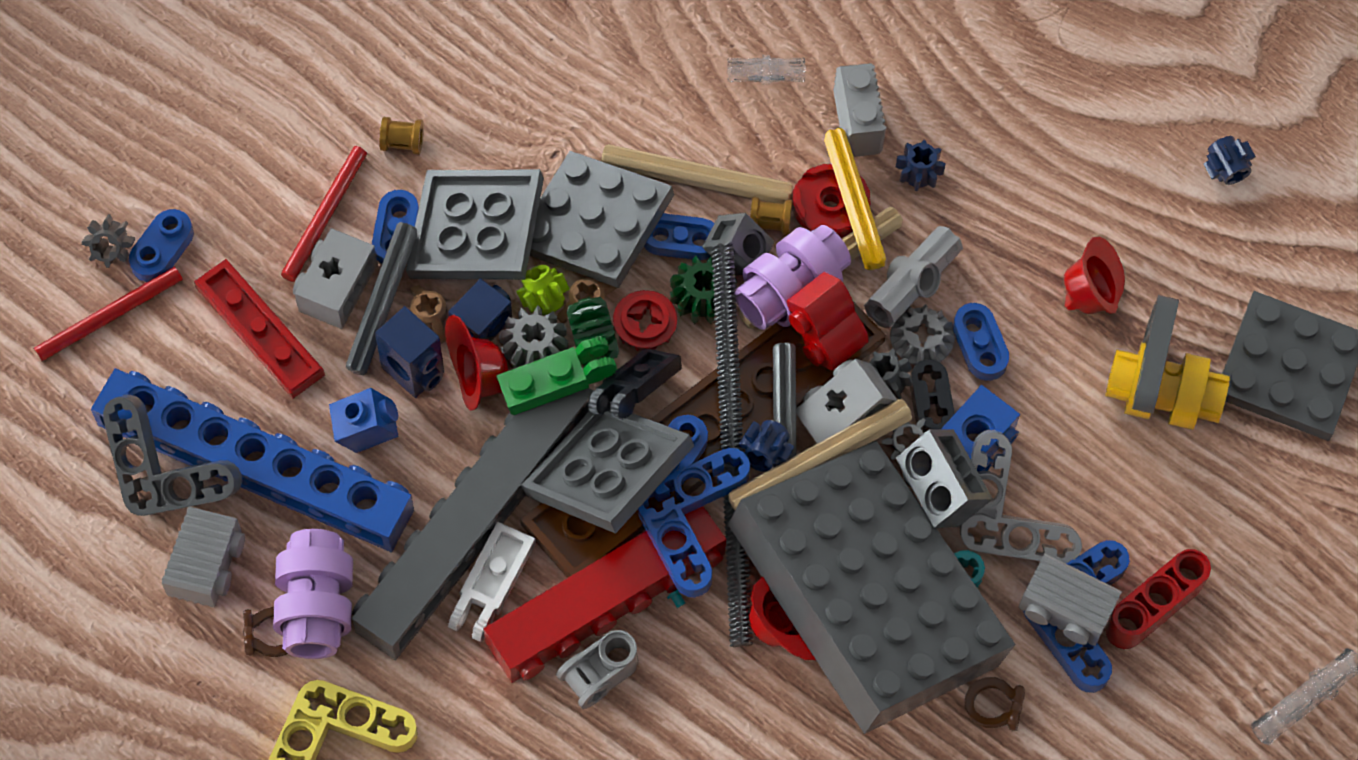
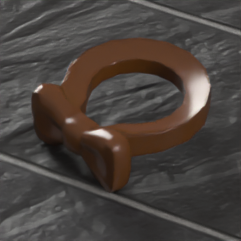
[243,607,288,657]
[965,677,1025,731]

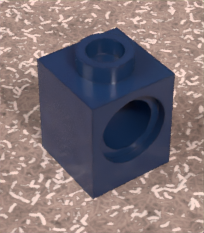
[448,278,512,341]

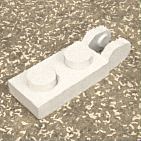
[448,522,536,642]

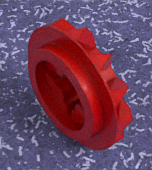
[613,290,677,351]

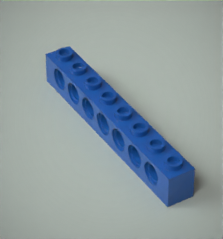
[91,368,414,553]

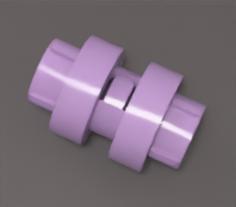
[734,225,851,330]
[273,529,353,659]

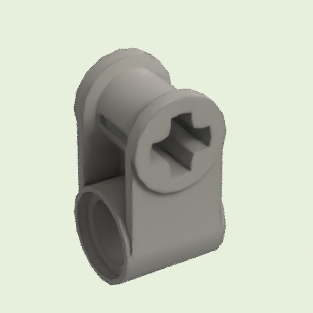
[556,630,638,709]

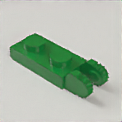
[496,336,617,416]

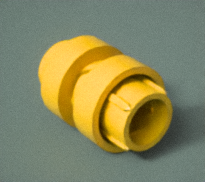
[1105,342,1230,430]

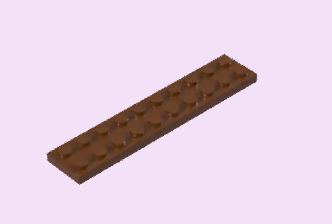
[520,301,886,578]

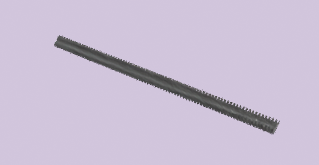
[712,242,753,647]

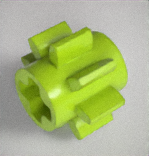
[516,265,570,315]

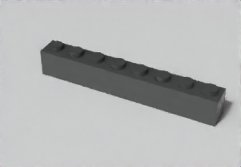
[352,388,593,660]

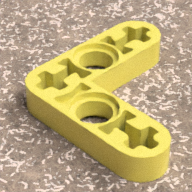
[269,680,418,760]

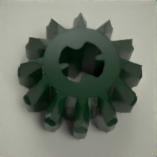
[670,255,737,325]
[566,297,619,366]

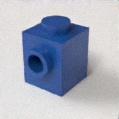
[329,388,399,453]

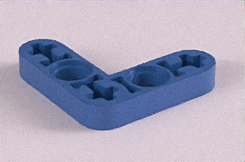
[637,448,750,598]
[1023,540,1130,693]

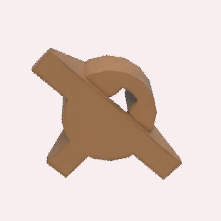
[557,278,617,323]
[410,285,447,344]

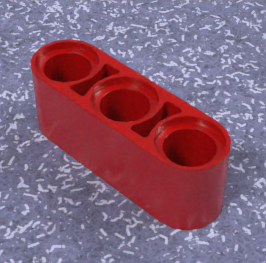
[1105,549,1211,649]

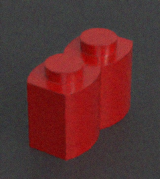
[787,272,869,371]

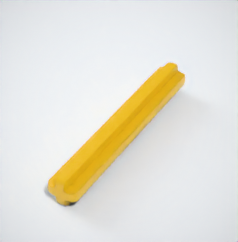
[824,128,886,271]

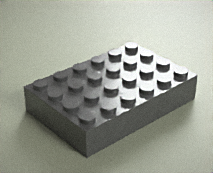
[728,441,1016,734]

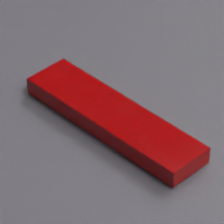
[194,259,325,399]

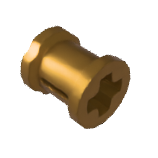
[379,117,424,155]
[750,197,792,235]

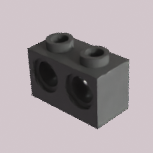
[896,429,993,528]

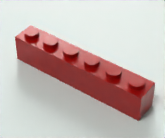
[483,506,727,683]

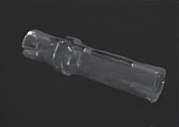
[1251,648,1358,745]

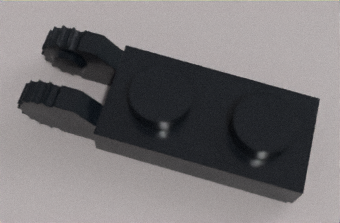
[588,348,682,420]

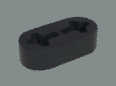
[910,359,954,434]

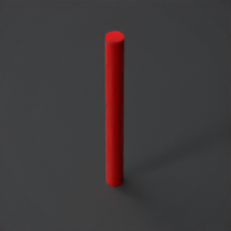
[281,146,367,282]
[33,266,183,362]

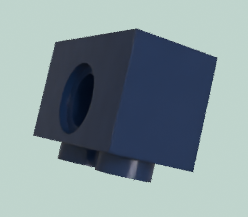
[375,306,444,398]

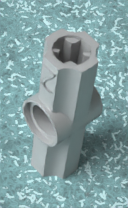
[864,226,963,328]

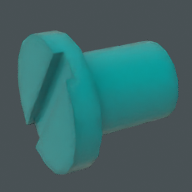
[666,589,686,609]

